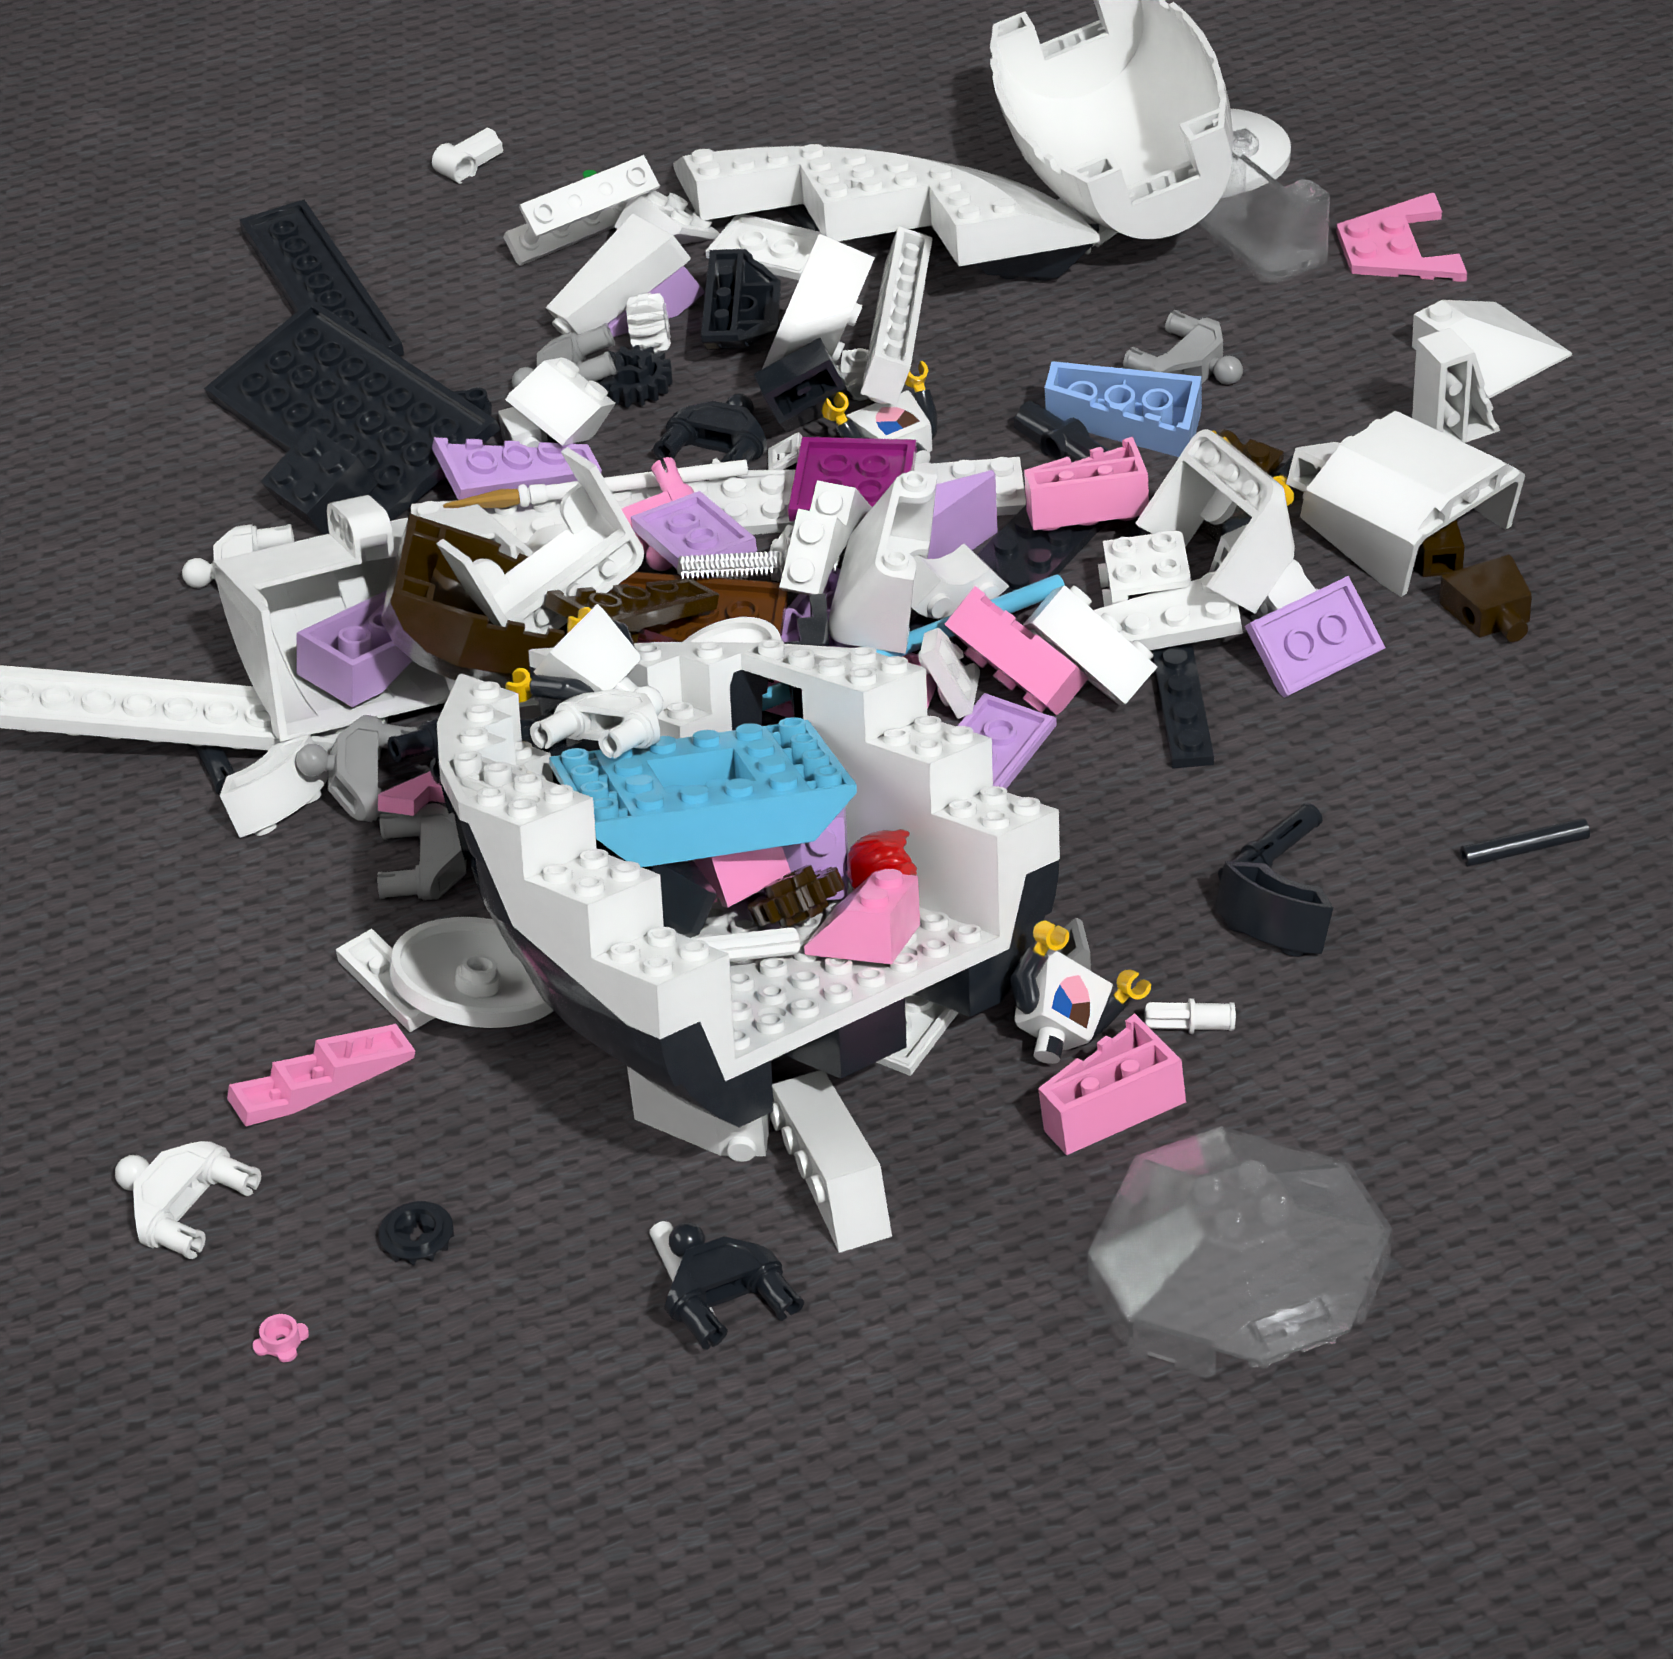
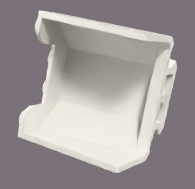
[1300,411,1525,597]

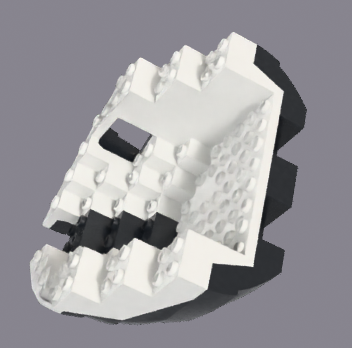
[437,639,1060,1128]

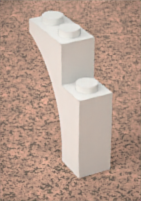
[779,480,872,596]

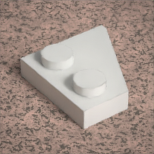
[918,628,980,719]

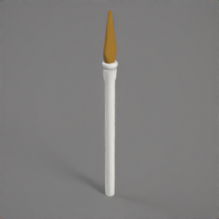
[443,459,748,508]

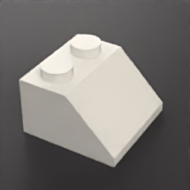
[505,358,616,446]

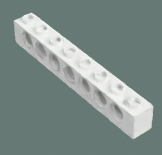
[860,226,932,405]

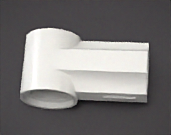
[432,127,503,184]

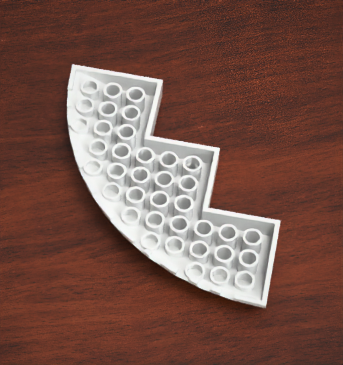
[673,144,1100,266]

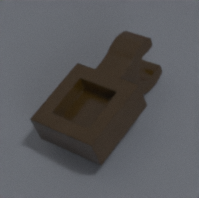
[1218,429,1284,475]

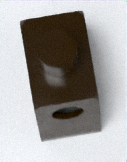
[1439,554,1532,642]

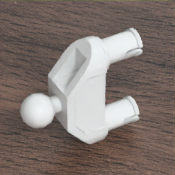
[182,524,294,588]
[530,686,663,758]
[115,1141,261,1259]

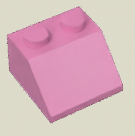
[804,869,920,964]

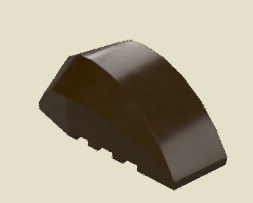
[381,514,639,689]

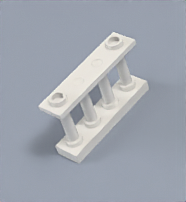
[503,155,660,266]

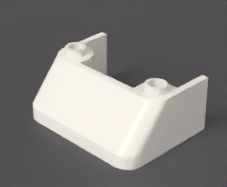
[762,234,875,369]
[1136,429,1295,613]
[436,447,644,634]

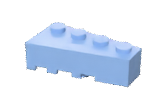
[1045,361,1202,457]

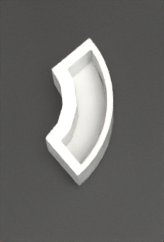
[911,544,1009,619]
[220,734,329,838]

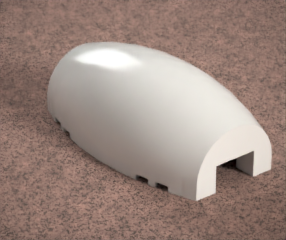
[990,0,1233,239]

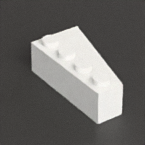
[769,1070,892,1253]

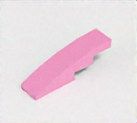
[227,1024,415,1126]

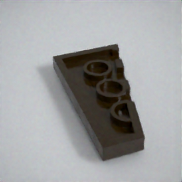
[545,579,719,632]

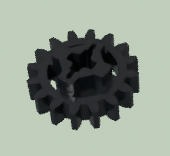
[595,345,673,407]

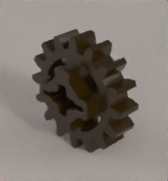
[747,865,845,928]

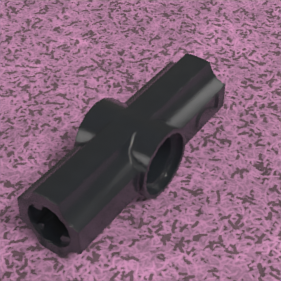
[1014,401,1110,462]

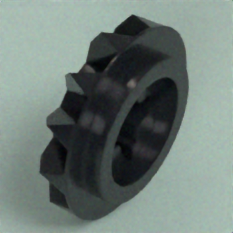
[379,1201,454,1266]

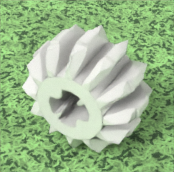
[626,293,671,354]

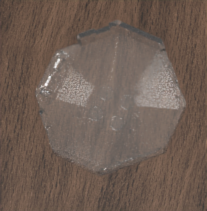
[1088,1127,1393,1379]

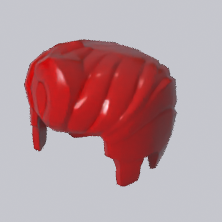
[846,829,919,891]

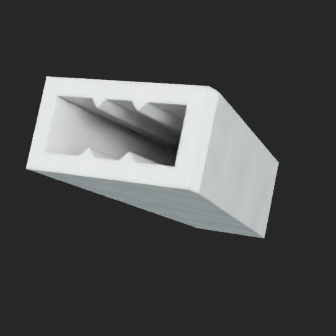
[546,214,691,335]

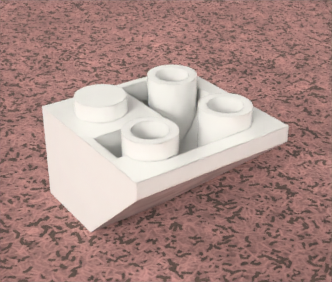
[614,190,720,244]

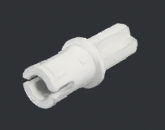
[1144,998,1236,1034]

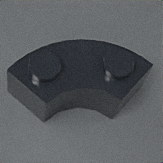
[1214,861,1334,957]

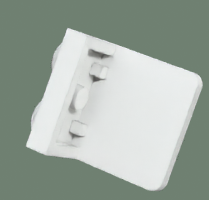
[1098,531,1191,607]

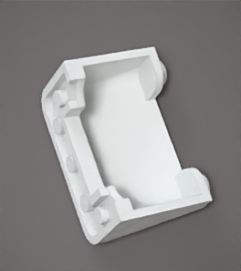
[828,471,938,654]

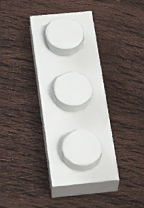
[336,929,435,1032]

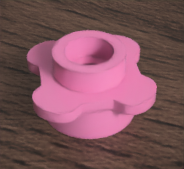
[253,1314,309,1362]

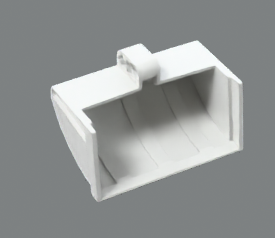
[213,495,533,742]

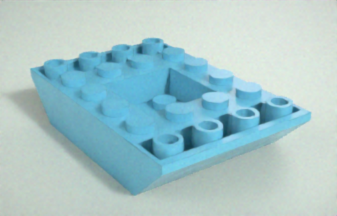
[549,717,857,868]

